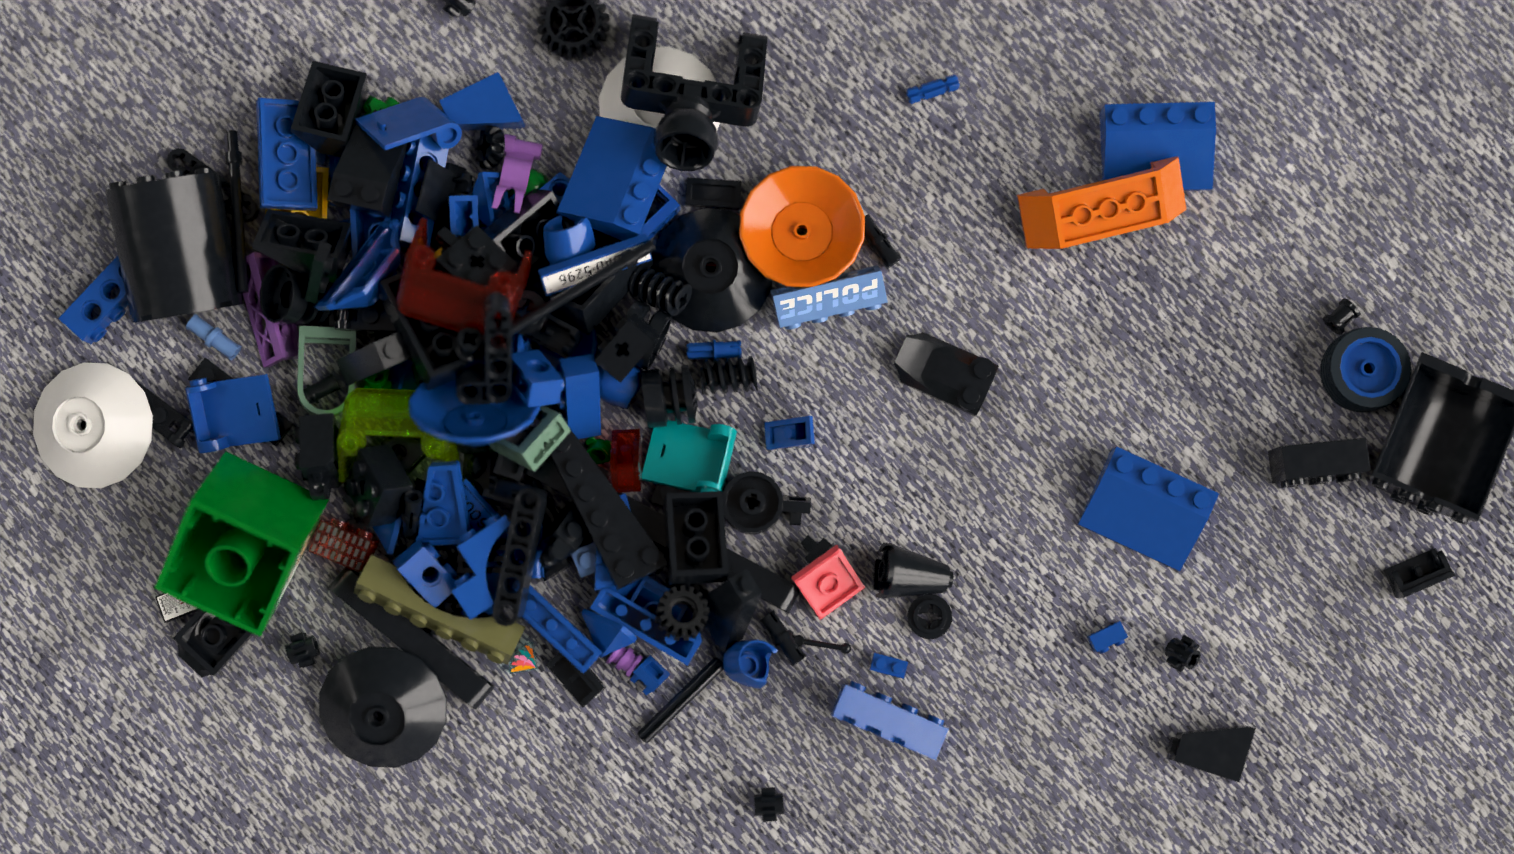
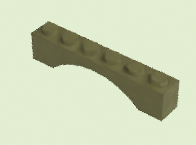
[354,555,525,665]

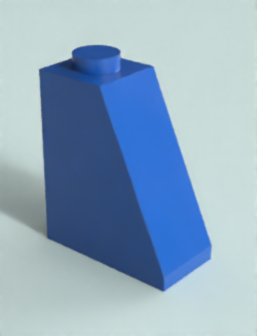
[439,72,525,131]

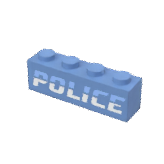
[770,265,888,329]

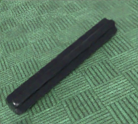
[637,657,724,743]

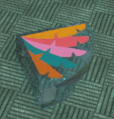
[509,641,538,674]

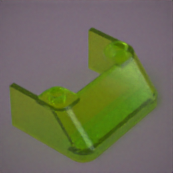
[337,388,460,482]

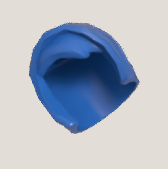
[543,215,595,265]
[597,365,642,409]
[723,639,778,689]

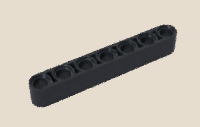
[328,565,494,709]

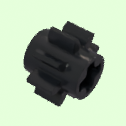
[442,0,476,18]
[285,632,320,668]
[1165,635,1201,672]
[754,787,784,822]

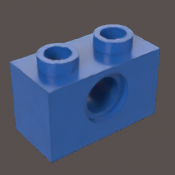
[512,350,564,408]
[393,539,458,608]

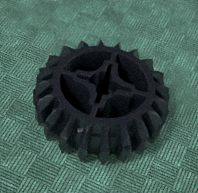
[536,0,610,61]

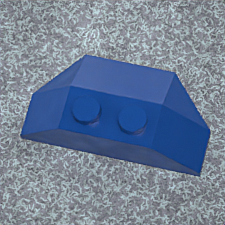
[315,220,401,311]
[590,576,702,666]

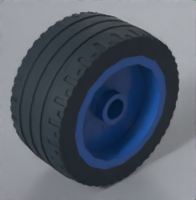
[1320,327,1412,412]

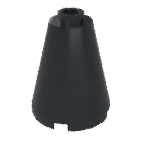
[873,543,954,599]

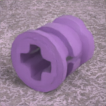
[606,647,643,677]

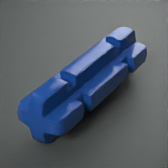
[906,74,960,104]

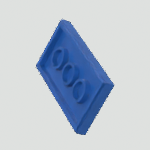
[256,98,318,211]

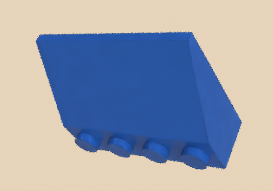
[1099,102,1216,191]
[556,116,667,241]
[1078,447,1220,571]

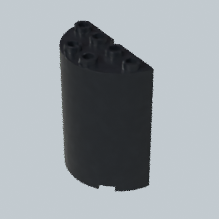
[105,168,244,323]
[1370,352,1514,525]

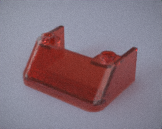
[397,218,532,337]

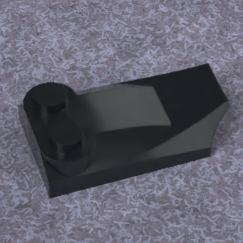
[893,332,999,417]
[173,609,254,677]

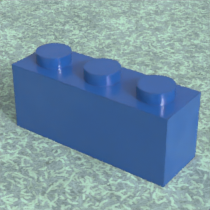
[557,354,601,439]

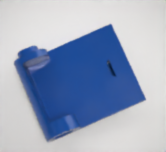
[355,97,462,151]
[185,374,281,453]

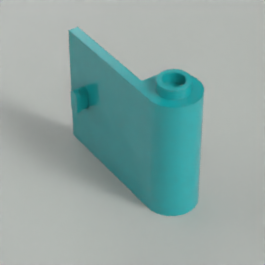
[641,420,737,492]

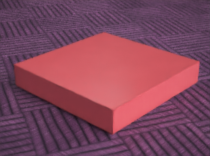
[791,545,865,620]

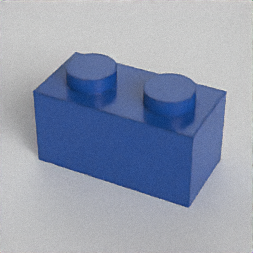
[1086,621,1128,654]
[869,653,908,679]

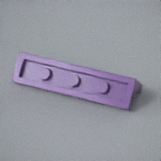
[243,252,305,368]

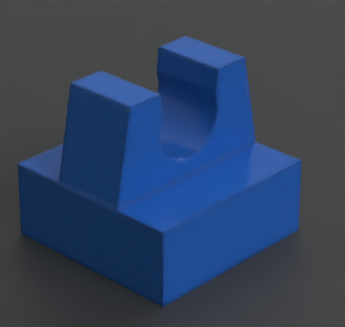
[630,655,671,695]

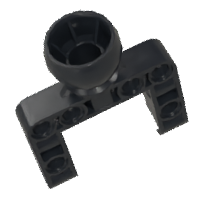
[620,14,768,171]

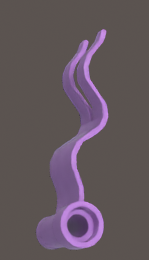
[492,134,543,214]

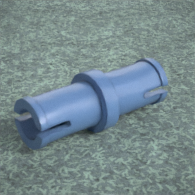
[186,314,242,361]

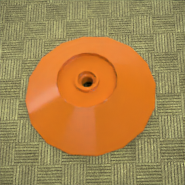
[739,166,865,287]

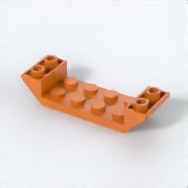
[1017,156,1186,249]

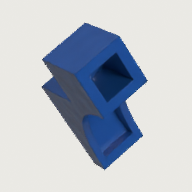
[452,513,511,620]

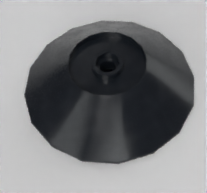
[651,208,773,333]
[319,646,447,768]

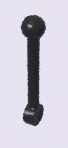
[794,635,851,654]

